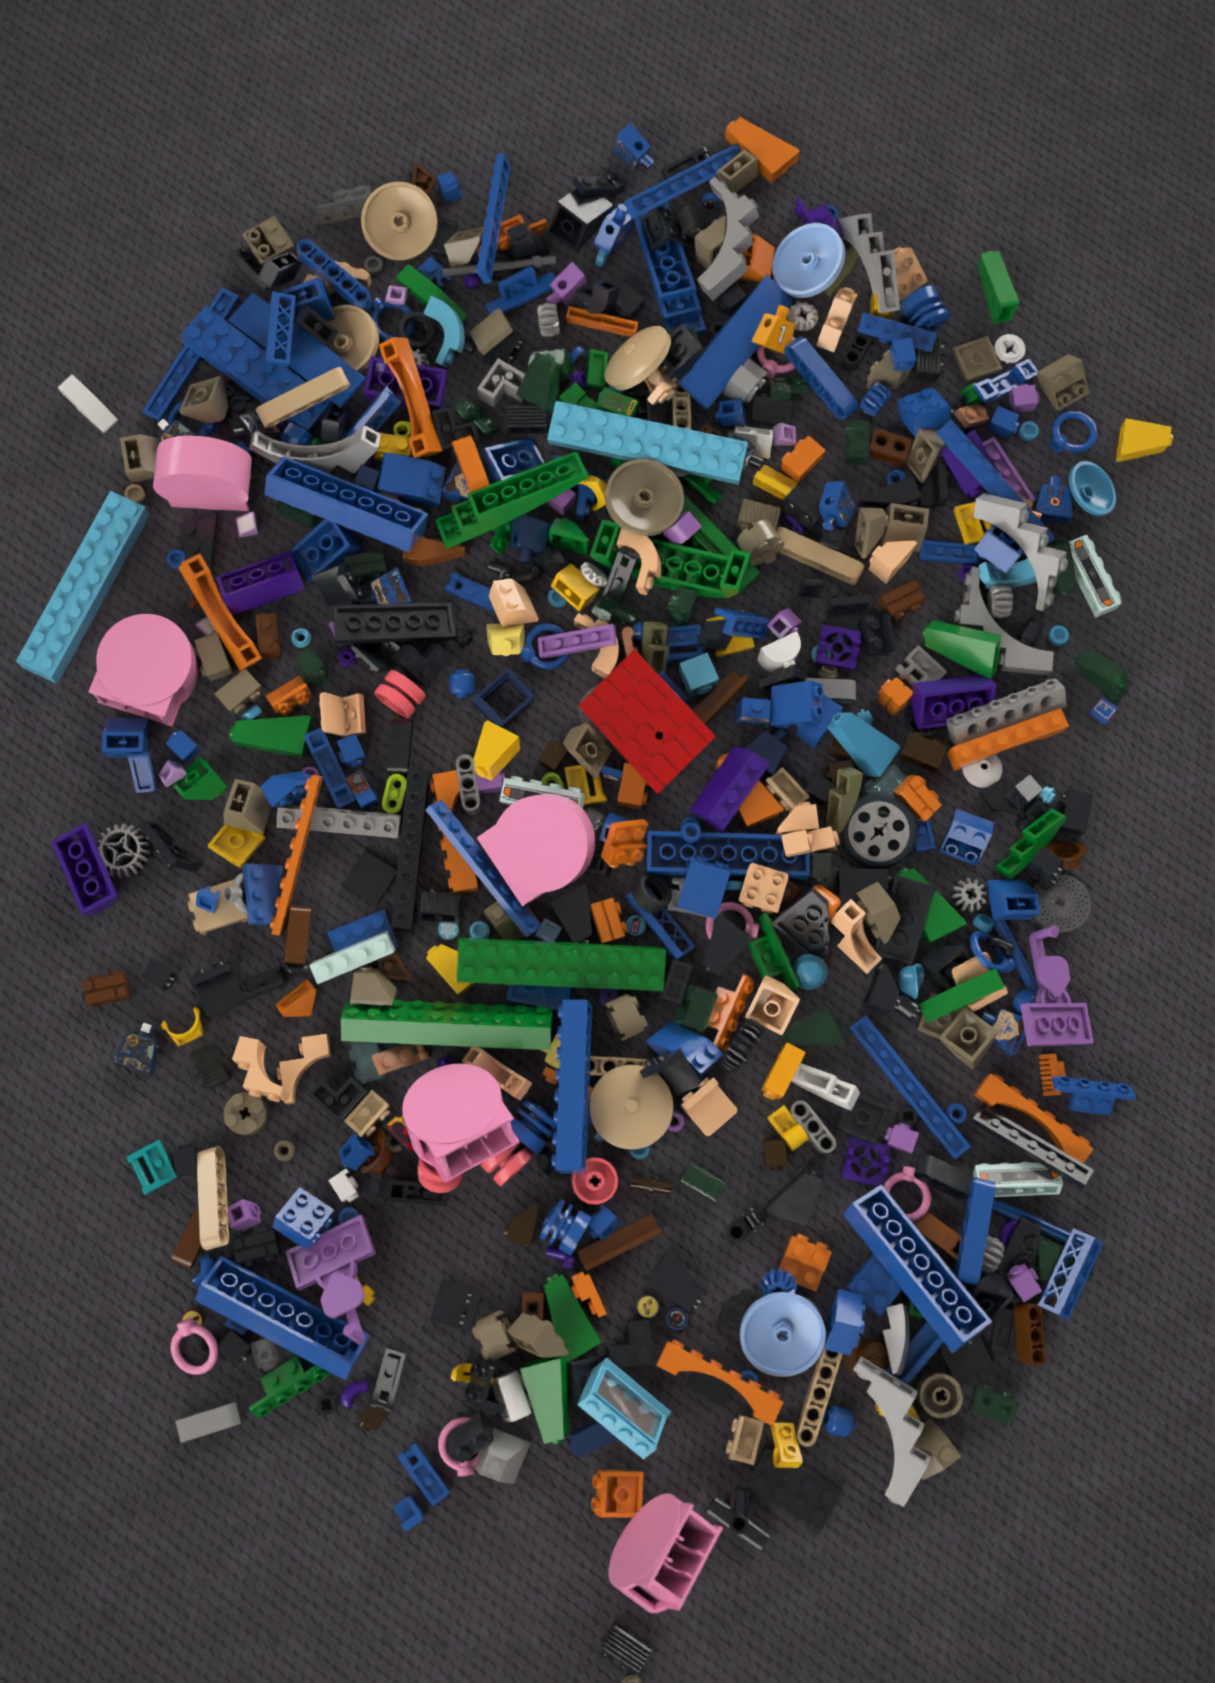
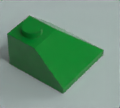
[549,518,588,556]
[172,757,227,800]

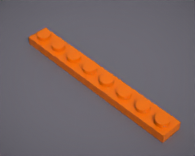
[270,775,323,936]

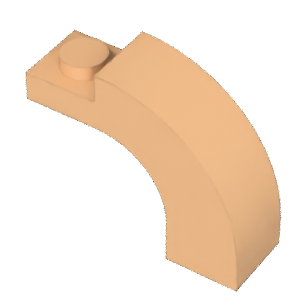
[616,528,661,595]
[574,613,619,678]
[462,1047,532,1101]

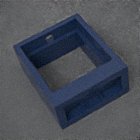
[472,668,535,729]
[567,1420,618,1458]

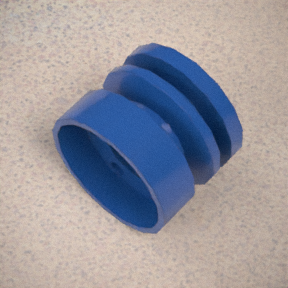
[900,285,950,332]
[510,1100,557,1155]
[539,1199,592,1256]

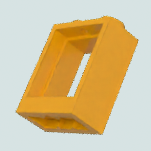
[761,1043,806,1101]

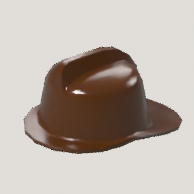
[1045,840,1087,869]
[360,1127,392,1175]
[843,1336,890,1377]

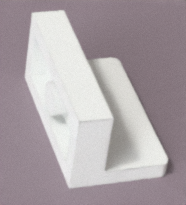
[734,425,773,459]

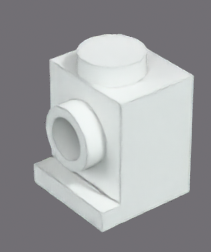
[328,1169,359,1203]

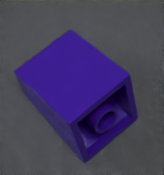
[940,430,1000,499]

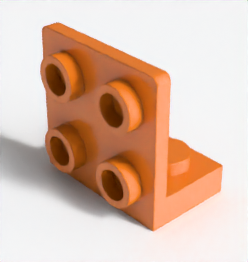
[266,676,313,717]

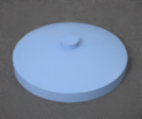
[772,223,845,298]
[740,1292,826,1377]

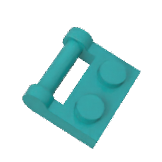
[126,1140,178,1195]

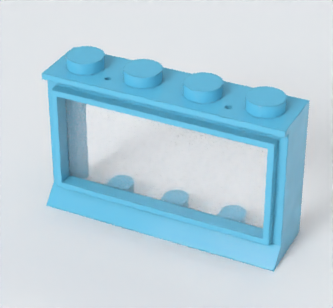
[578,1358,671,1459]

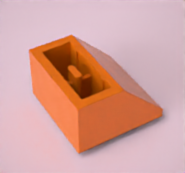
[739,235,775,282]

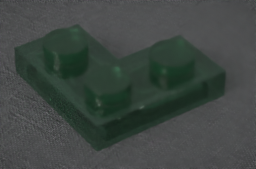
[769,377,809,399]
[453,400,499,436]
[591,596,640,625]

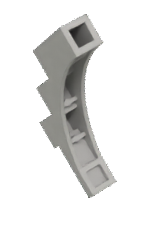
[697,177,759,300]
[249,425,381,474]
[973,493,1068,611]
[954,567,1054,675]

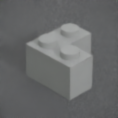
[477,359,531,408]
[723,359,767,404]

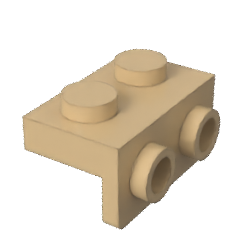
[764,767,810,813]
[344,1090,391,1138]
[726,1414,764,1465]

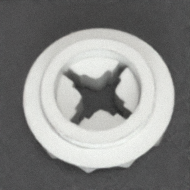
[788,301,818,331]
[994,334,1025,364]
[580,562,608,587]

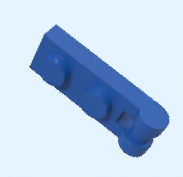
[444,572,495,612]
[398,1442,451,1506]

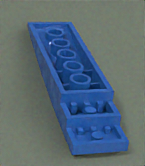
[633,202,706,337]
[678,275,794,410]
[228,293,366,408]

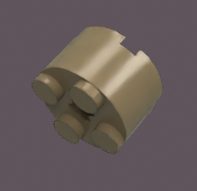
[737,520,785,566]
[604,994,648,1042]
[224,1092,270,1136]
[472,1310,518,1361]
[916,1372,963,1418]

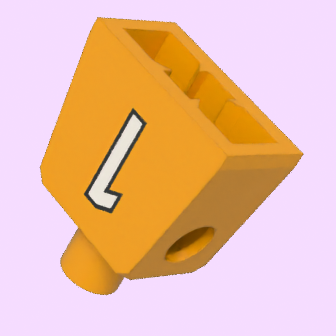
[751,305,795,354]

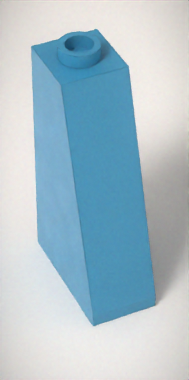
[827,712,901,777]

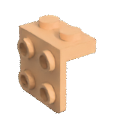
[894,247,927,301]
[319,692,366,738]
[738,863,788,914]
[952,952,1008,1012]
[681,1077,737,1136]

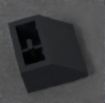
[629,391,669,425]

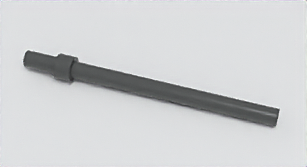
[442,256,556,277]

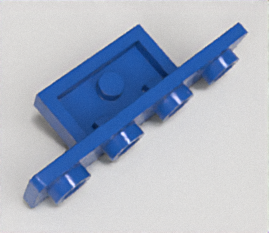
[485,266,556,314]
[858,313,937,352]
[1051,1076,1136,1115]

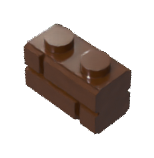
[878,579,926,621]
[256,613,282,659]
[82,970,132,1007]

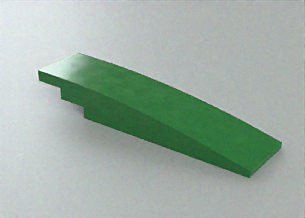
[435,451,588,549]

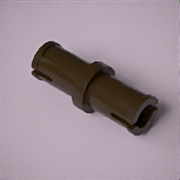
[630,1176,673,1195]

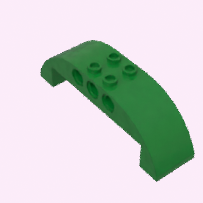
[590,519,751,598]

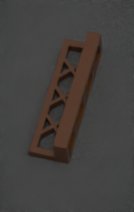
[693,670,749,726]
[577,1214,662,1271]

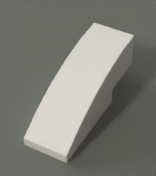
[58,375,118,434]
[791,1063,860,1110]
[883,1304,910,1376]

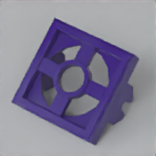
[815,624,861,671]
[841,1137,890,1186]

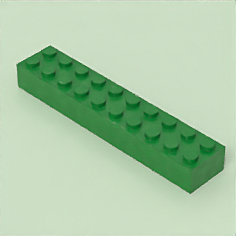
[456,937,666,991]
[341,999,553,1050]

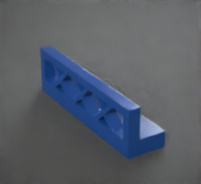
[264,291,296,371]
[342,386,402,440]
[714,608,771,639]
[626,886,695,960]
[1038,1228,1103,1321]
[885,1320,944,1385]

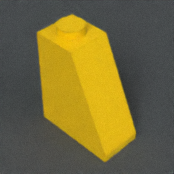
[1116,419,1173,462]
[473,720,520,781]
[426,944,474,996]

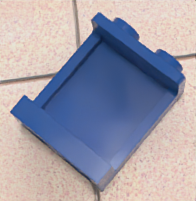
[771,680,824,729]
[677,856,731,919]

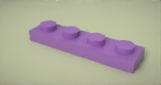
[983,437,1035,502]
[538,624,617,659]

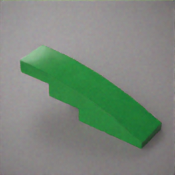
[396,264,468,322]
[996,809,1066,880]
[919,969,1005,1023]

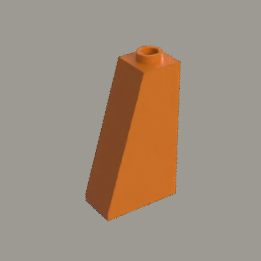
[725,117,800,183]
[716,753,784,830]

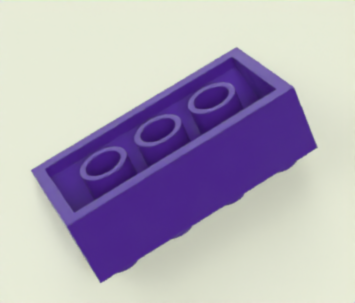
[363,356,447,412]
[216,551,305,615]
[911,675,996,729]
[689,746,770,833]
[51,823,118,916]

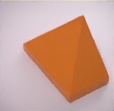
[275,979,316,1017]

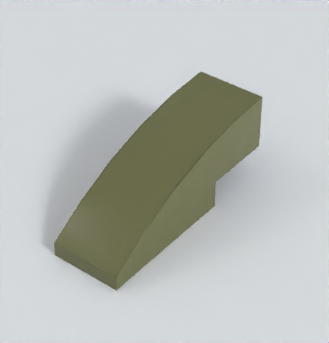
[824,246,859,297]
[642,621,669,674]
[826,766,863,833]

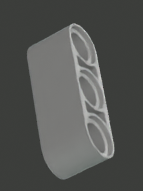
[806,678,856,703]
[456,755,481,815]
[789,1101,836,1154]
[175,1402,241,1442]

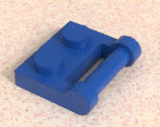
[666,625,704,664]

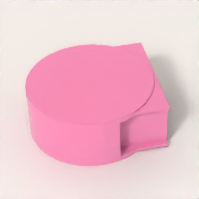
[153,436,252,511]
[89,614,199,727]
[477,794,595,906]
[402,1064,520,1183]
[609,1494,723,1613]

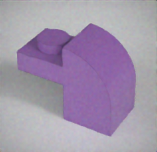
[662,511,702,545]

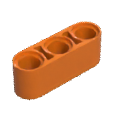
[452,435,489,492]

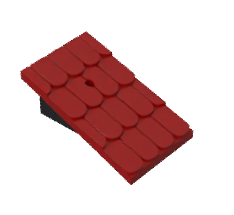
[578,649,716,794]

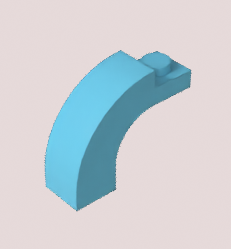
[423,296,465,368]
[979,559,1037,589]

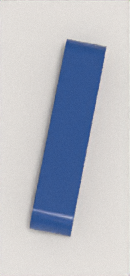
[297,239,372,312]
[784,337,859,420]
[955,1177,996,1286]

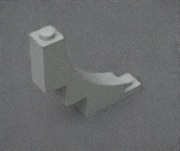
[836,213,900,313]
[853,1356,931,1507]

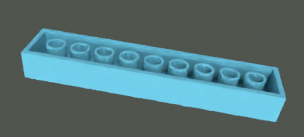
[547,401,748,485]
[16,491,150,684]

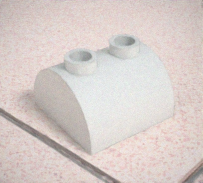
[758,631,801,674]
[492,1370,532,1422]

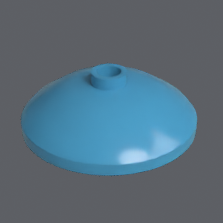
[1069,461,1116,516]

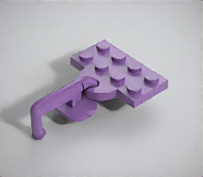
[1020,926,1094,1046]
[285,1215,376,1345]

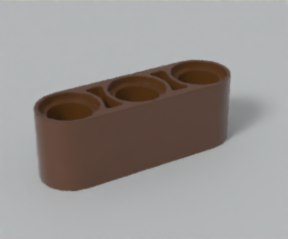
[284,905,311,964]
[171,1205,203,1270]
[1014,1302,1046,1367]

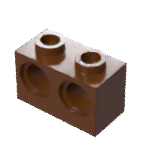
[866,428,912,467]

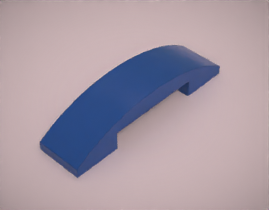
[973,359,1038,402]
[303,727,356,809]

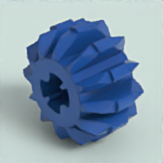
[860,383,892,416]
[760,1267,797,1296]

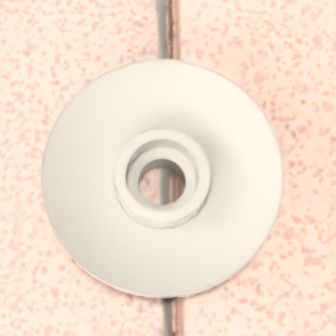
[963,754,1002,788]

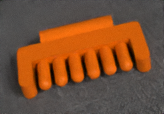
[1038,1054,1066,1096]

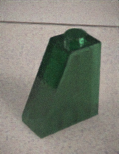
[516,352,560,414]
[1045,540,1077,596]
[1075,647,1129,705]
[780,1006,846,1048]
[1035,1237,1094,1281]

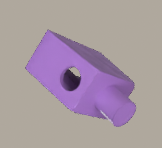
[546,262,588,307]

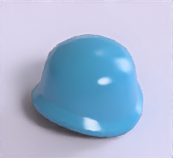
[792,954,828,990]
[898,964,924,1000]

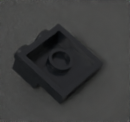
[660,324,705,381]

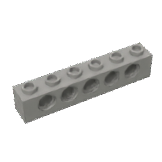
[946,678,1067,746]
[276,805,402,838]

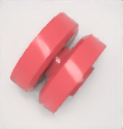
[374,670,426,719]
[481,1141,534,1187]
[417,1157,463,1193]
[572,1158,618,1205]

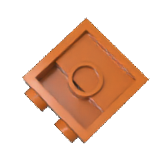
[601,819,648,868]
[779,1233,832,1292]
[571,1271,607,1317]
[591,1469,644,1517]

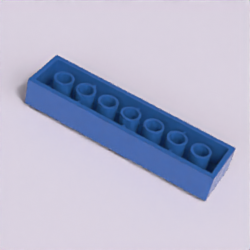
[181,306,331,434]
[264,457,428,552]
[646,831,810,880]
[552,1000,592,1174]
[843,1185,992,1353]
[195,1256,370,1381]

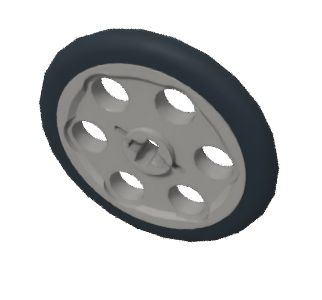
[841,793,918,869]

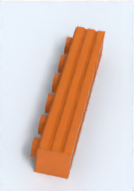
[566,306,638,337]

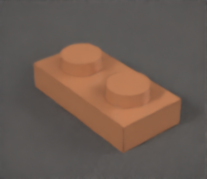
[954,403,990,429]

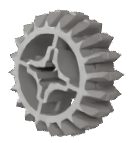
[96,824,150,878]

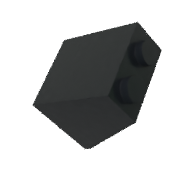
[549,188,613,252]

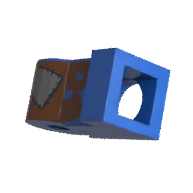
[346,770,379,811]

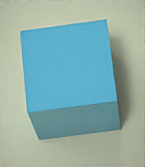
[678,653,719,698]

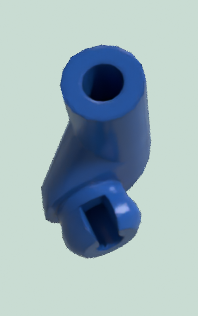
[192,1255,214,1287]

